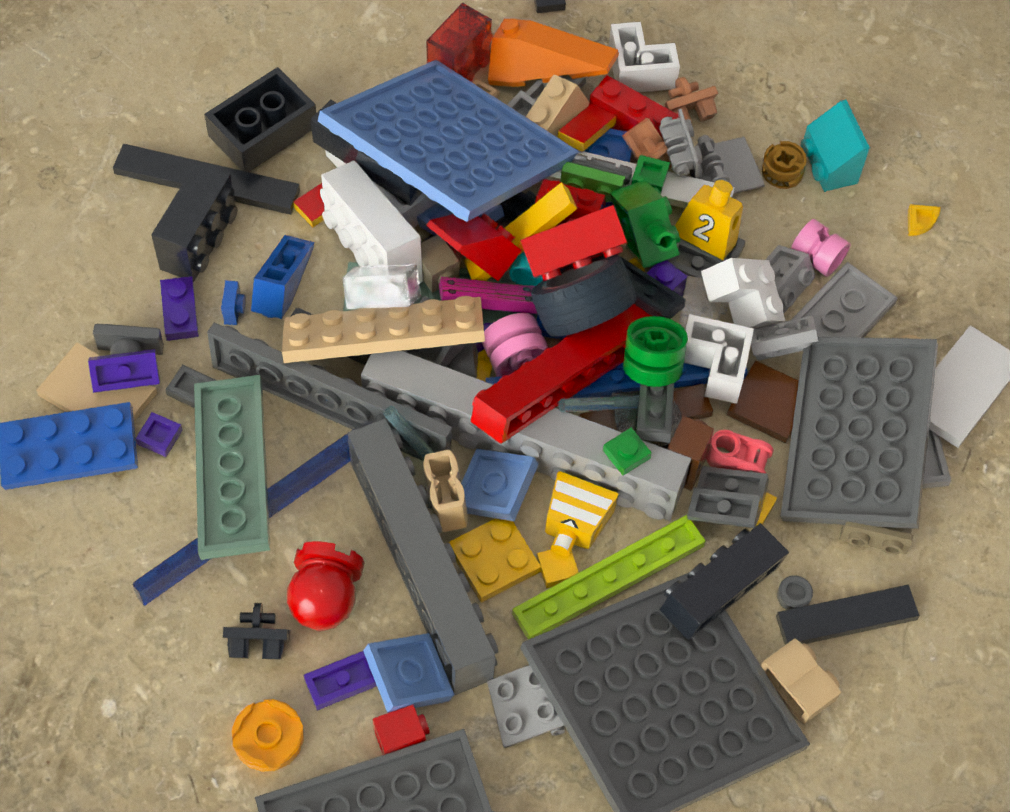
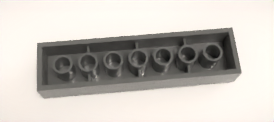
[347,418,498,695]

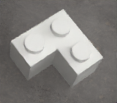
[609,22,680,92]
[701,258,785,329]
[684,314,754,404]

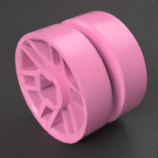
[482,313,548,377]

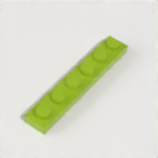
[512,515,706,640]

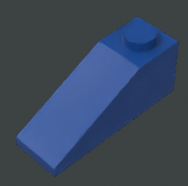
[251,235,314,319]

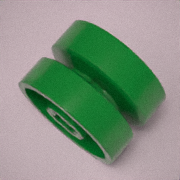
[623,316,688,387]

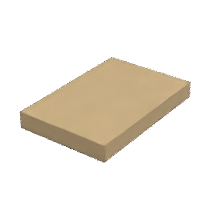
[36,343,157,422]

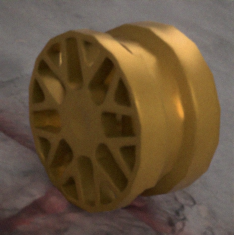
[762,141,807,189]

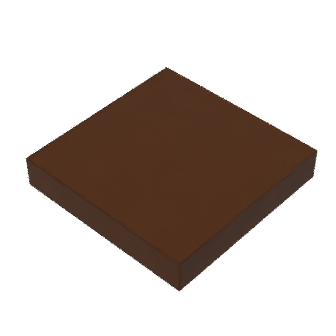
[727,360,799,443]

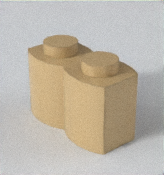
[423,450,468,533]
[761,638,841,725]

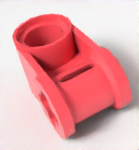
[706,429,774,473]

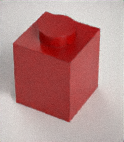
[372,704,430,755]

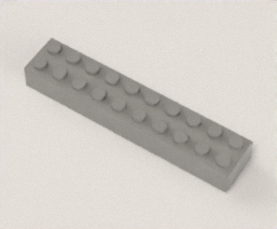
[361,351,691,521]

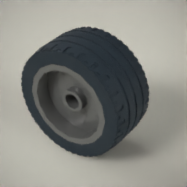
[531,254,637,337]

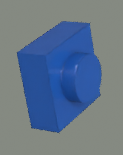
[221,280,246,325]

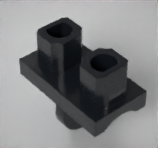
[223,602,291,660]

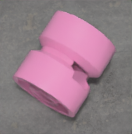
[791,219,851,277]

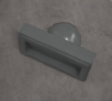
[93,323,164,355]

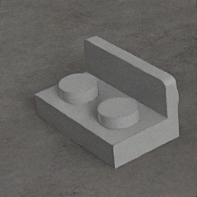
[766,245,815,314]
[751,315,818,361]

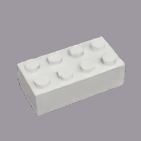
[320,160,423,297]

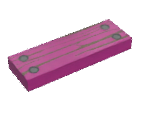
[439,277,537,314]

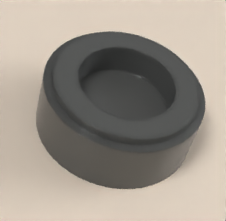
[777,576,813,610]

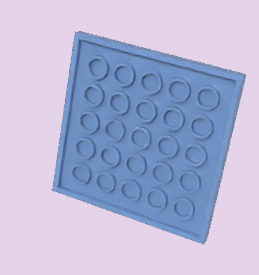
[318,60,579,222]

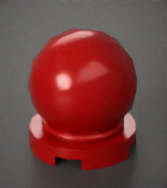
[287,541,365,631]

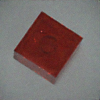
[426,2,493,82]

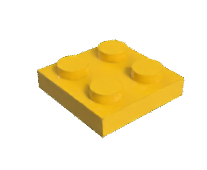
[449,518,541,603]

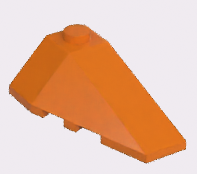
[488,18,619,87]

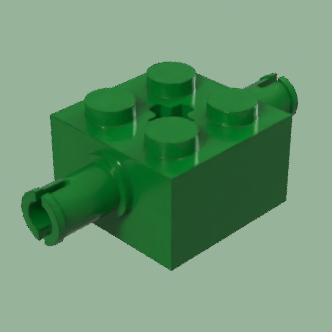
[610,179,680,268]

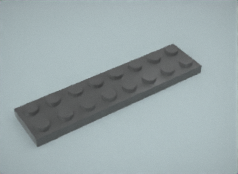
[207,322,452,461]

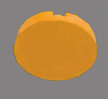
[232,699,304,772]

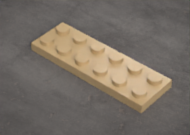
[282,296,485,363]

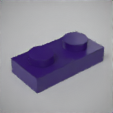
[160,276,199,341]
[88,349,160,393]
[303,651,377,711]

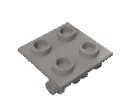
[659,109,703,179]
[697,135,765,194]
[487,665,565,748]

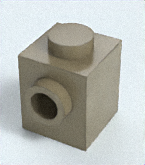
[421,235,461,293]

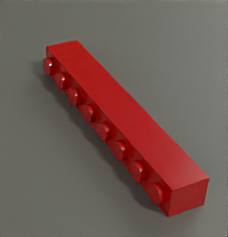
[470,304,651,444]

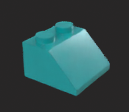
[801,99,870,192]

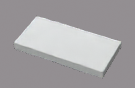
[929,325,1010,448]

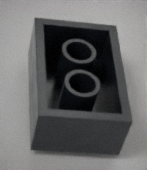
[204,67,316,172]
[151,162,238,282]

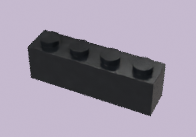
[310,99,423,206]
[660,523,789,641]

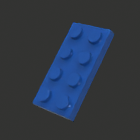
[0,402,138,490]

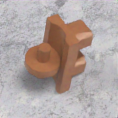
[665,77,718,123]
[622,118,672,169]

